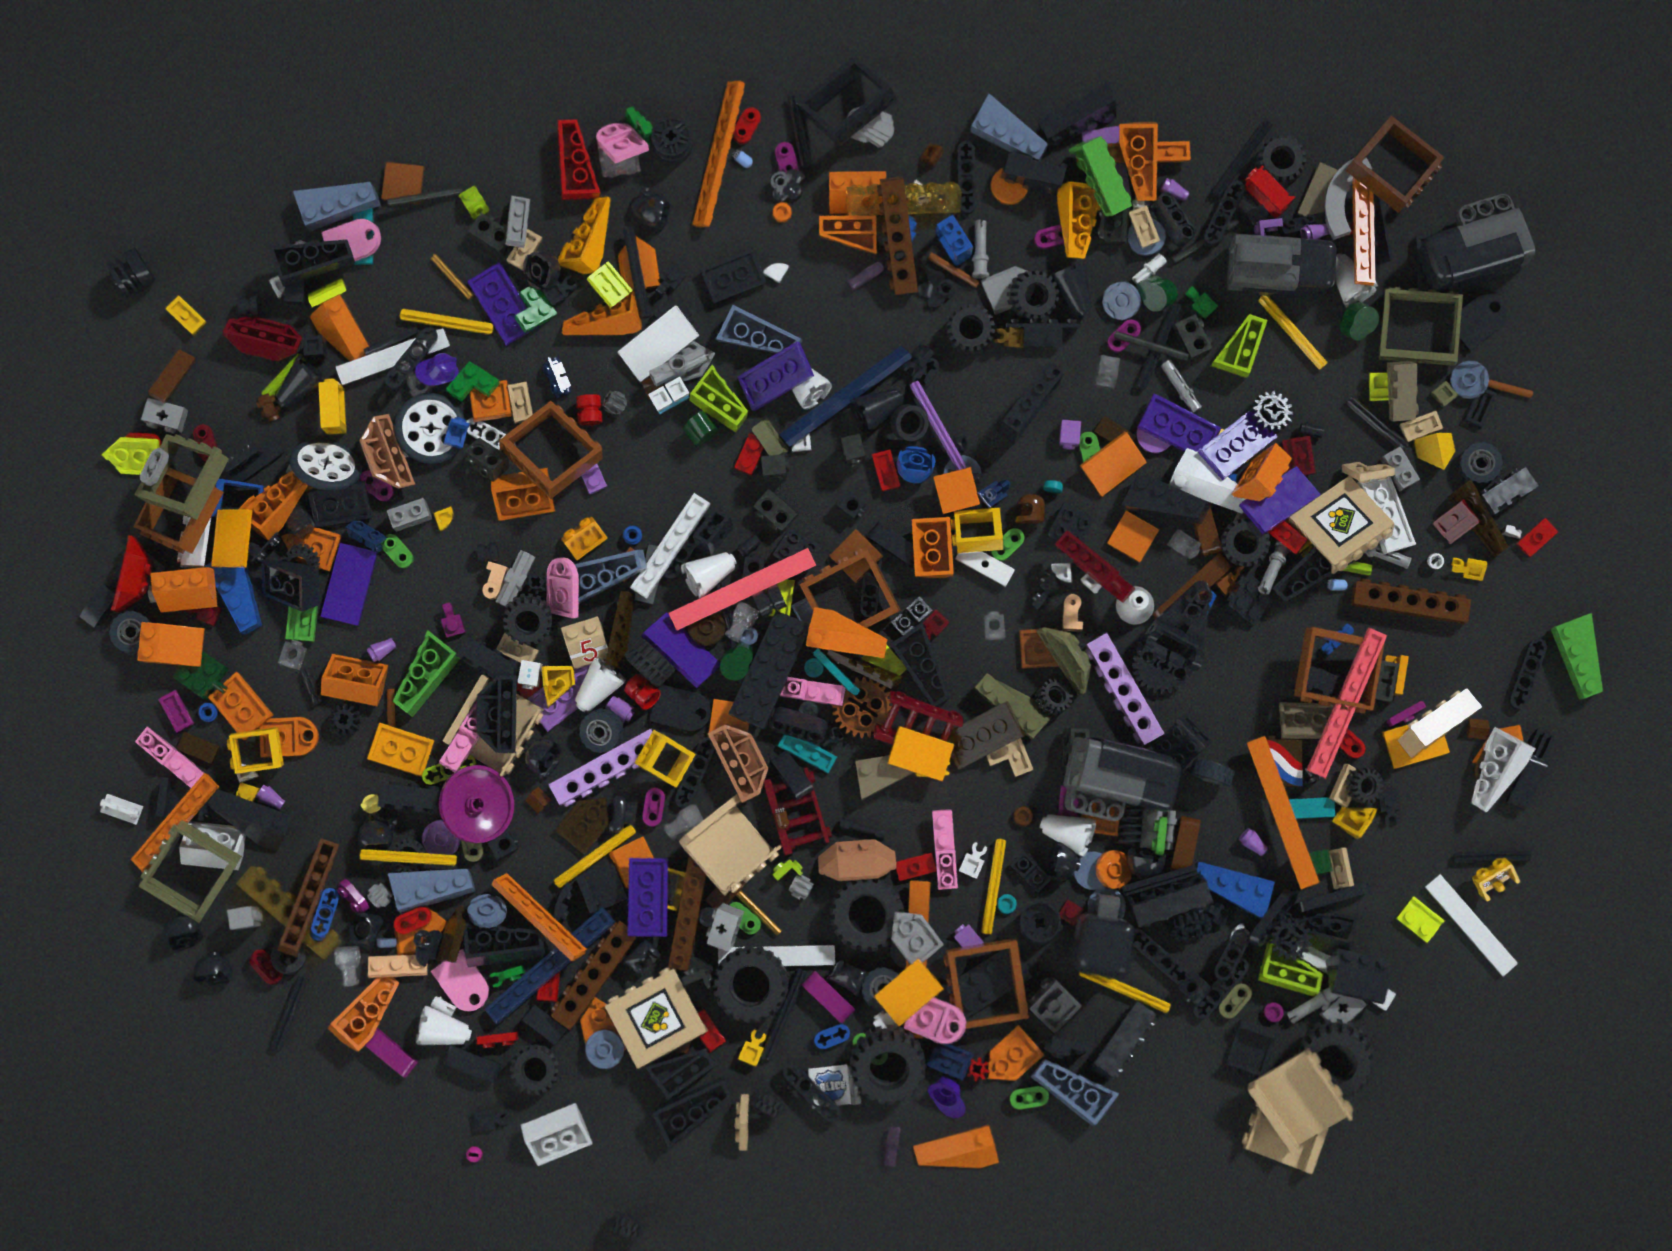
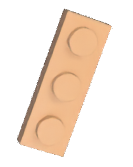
[368,955,428,978]

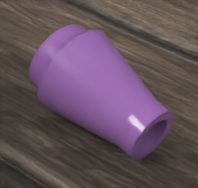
[1160,178,1189,202]
[1300,224,1330,239]
[366,638,397,662]
[255,785,285,810]
[1239,828,1268,856]

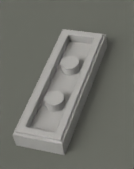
[505,196,530,248]

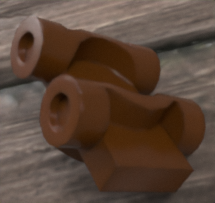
[256,393,281,421]

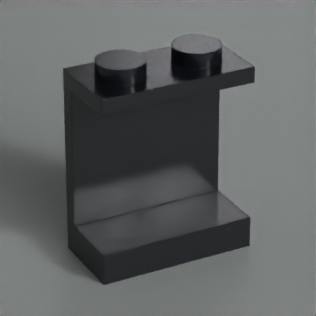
[156,777,212,821]

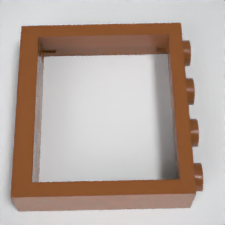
[499,401,603,499]
[133,468,223,554]
[799,548,901,628]
[1294,627,1385,714]
[943,939,1029,1029]

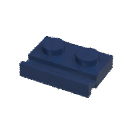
[927,1042,974,1081]

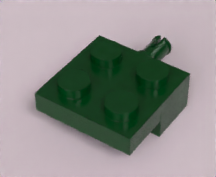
[172,650,229,700]

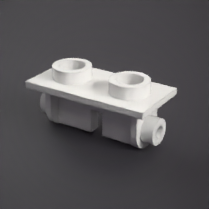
[100,794,143,825]

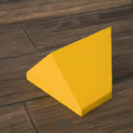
[1414,433,1455,470]
[541,666,575,707]
[1332,806,1378,839]

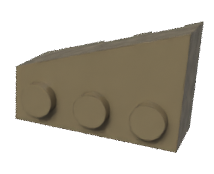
[1387,361,1419,421]
[855,756,915,800]

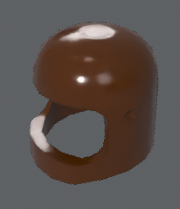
[1015,494,1045,524]

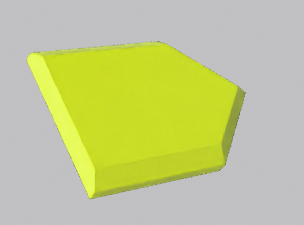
[102,437,160,475]

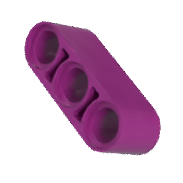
[801,971,855,1023]
[365,1028,418,1078]

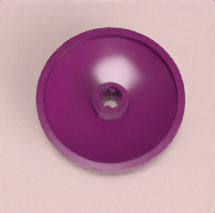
[439,765,514,843]

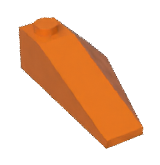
[1119,122,1158,201]
[562,291,642,335]
[806,607,888,658]
[328,977,399,1052]
[913,1125,999,1168]

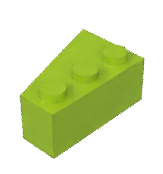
[1211,314,1267,378]
[689,365,748,433]
[1258,940,1323,997]

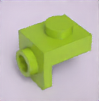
[459,185,489,220]
[773,859,803,881]

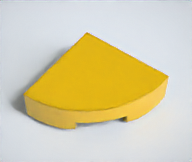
[433,507,453,531]

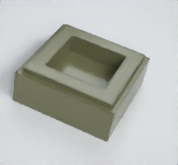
[1431,381,1458,408]

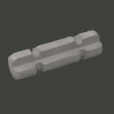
[847,1066,861,1105]

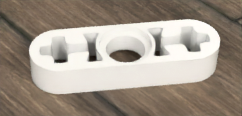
[467,418,516,450]

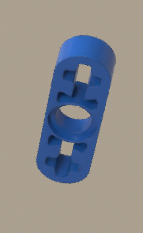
[309,888,339,941]

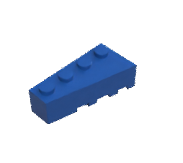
[205,562,262,635]
[1196,862,1274,919]

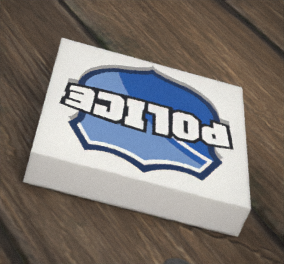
[808,1064,851,1108]

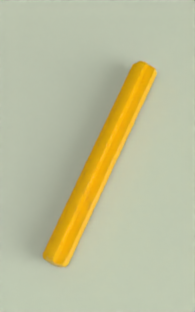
[1258,296,1327,369]
[400,309,493,334]
[554,825,636,888]
[981,839,1006,935]
[360,849,457,866]
[1079,972,1171,1013]

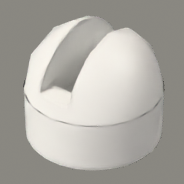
[1427,553,1444,569]

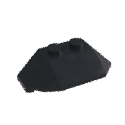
[476,675,517,753]

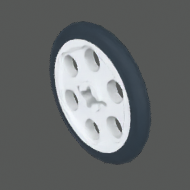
[394,393,466,464]
[289,440,362,491]

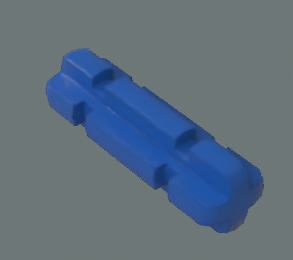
[1321,623,1354,655]

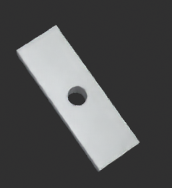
[955,552,1015,587]

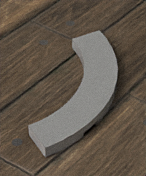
[1324,158,1373,240]

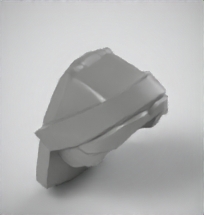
[848,106,894,148]

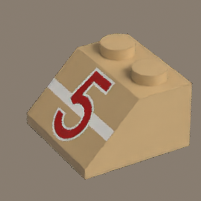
[561,616,608,669]

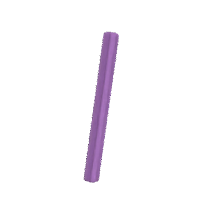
[910,381,967,470]

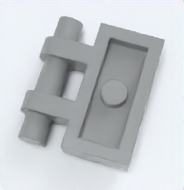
[1140,809,1177,850]

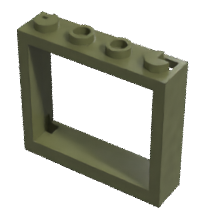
[1379,287,1463,366]
[135,434,229,520]
[139,820,242,923]

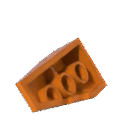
[310,294,373,362]
[239,471,312,541]

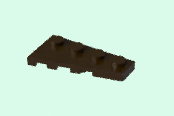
[1448,480,1509,558]
[604,591,635,670]
[826,650,903,689]

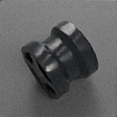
[1302,767,1321,785]

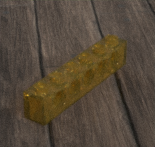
[845,182,962,216]
[236,866,342,959]

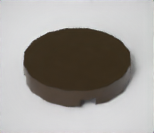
[687,612,726,647]

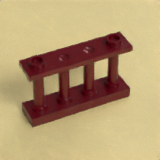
[1055,530,1135,603]
[873,691,963,745]
[764,768,832,856]

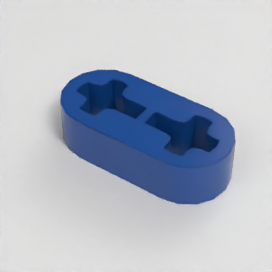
[814,1024,850,1049]

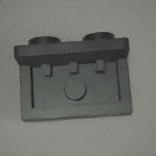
[1098,207,1130,244]
[682,967,713,989]

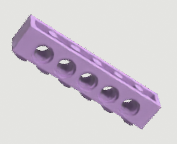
[1085,633,1164,746]
[549,729,660,807]

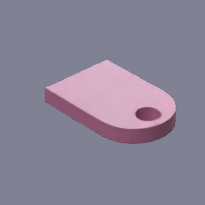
[596,123,649,163]
[322,219,381,261]
[546,558,579,618]
[431,948,489,1011]
[904,998,966,1044]

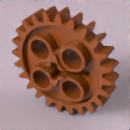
[832,676,892,739]

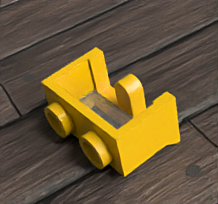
[1472,858,1520,901]
[668,868,686,911]

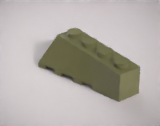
[974,673,1053,740]

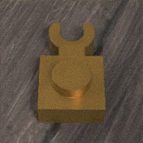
[993,327,1024,348]

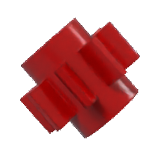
[967,1057,991,1081]

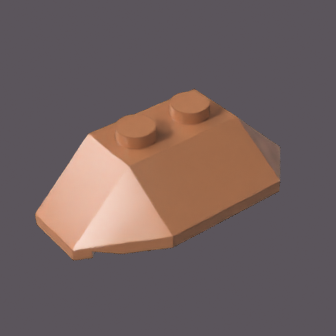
[360,414,415,488]
[708,725,768,803]
[818,839,896,881]

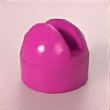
[466,1146,482,1162]

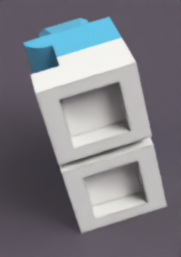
[648,377,690,414]

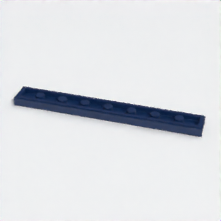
[779,346,912,447]
[485,907,616,1025]

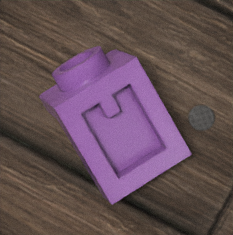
[1254,218,1283,236]
[581,464,607,495]

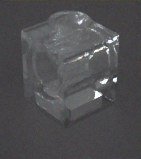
[984,611,1005,640]
[278,640,307,671]

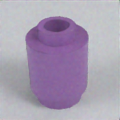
[605,696,635,723]

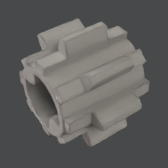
[789,875,813,900]
[367,883,393,908]

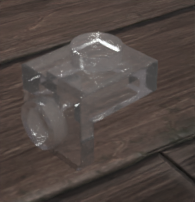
[1096,355,1120,387]
[1167,529,1201,559]

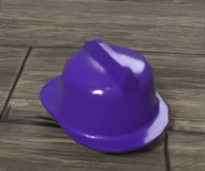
[415,353,459,386]
[928,1075,966,1118]

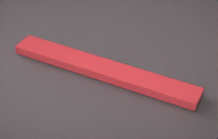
[669,548,816,630]
[1307,628,1387,778]

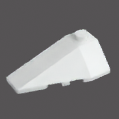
[1169,448,1245,514]
[1471,727,1535,812]

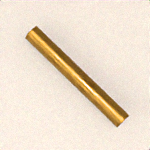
[431,254,474,300]
[736,890,782,936]

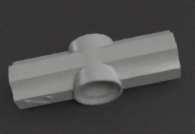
[649,347,708,387]
[496,550,536,607]

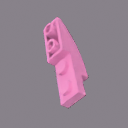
[780,677,845,706]
[439,701,480,772]
[135,727,204,788]
[932,809,958,890]

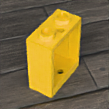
[318,379,346,434]
[951,508,1003,553]
[227,727,284,774]
[635,730,696,788]

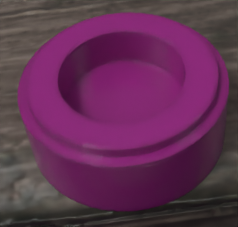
[1263,1002,1284,1022]

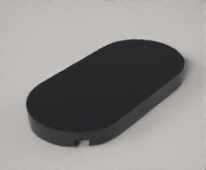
[890,938,967,980]

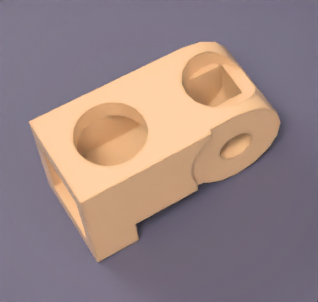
[482,561,509,600]
[1062,594,1083,632]

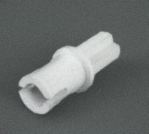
[1132,254,1167,285]

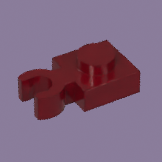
[185,607,222,626]
[923,609,951,640]
[1059,900,1084,926]

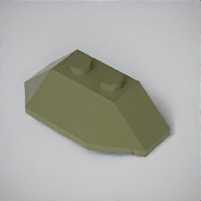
[1036,627,1091,695]

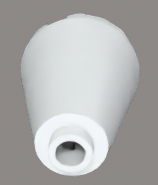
[1335,254,1378,307]
[792,368,832,409]
[681,552,736,599]
[1116,586,1154,625]
[575,657,626,712]
[1040,814,1096,857]
[416,1006,471,1045]

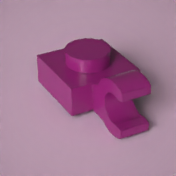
[441,602,466,638]

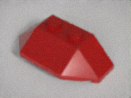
[111,535,153,613]

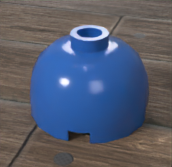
[897,446,936,483]

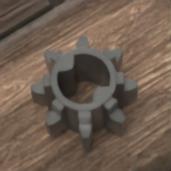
[602,391,627,415]

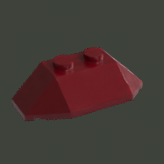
[223,316,302,361]

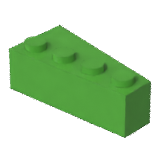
[1068,136,1132,217]
[1551,613,1603,700]
[393,630,460,717]

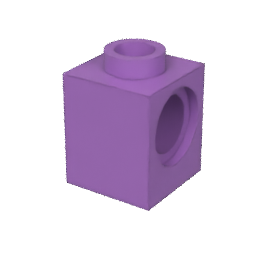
[1059,420,1081,450]
[954,924,984,947]

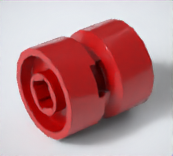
[576,394,602,425]
[624,674,661,710]

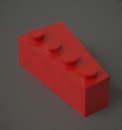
[557,120,600,200]

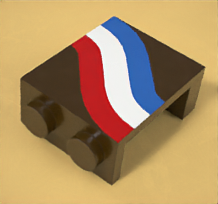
[1261,736,1302,787]

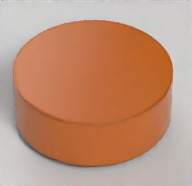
[773,203,792,223]

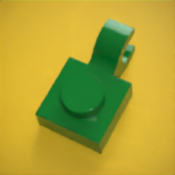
[1185,287,1218,320]
[490,966,525,987]

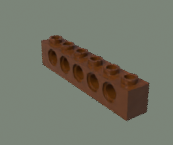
[877,176,918,295]
[1351,579,1472,624]
[278,838,339,957]
[668,855,707,971]
[551,921,639,1030]

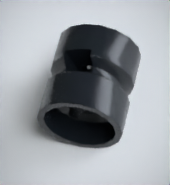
[752,584,787,618]

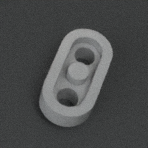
[140,448,169,486]

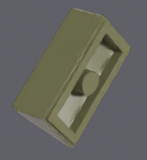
[752,420,789,456]

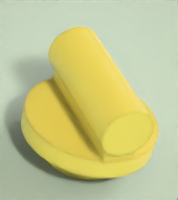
[360,794,381,814]

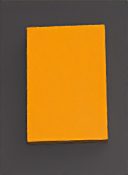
[211,509,252,568]
[367,722,435,777]
[1382,724,1450,769]
[887,726,954,781]
[874,958,944,1027]

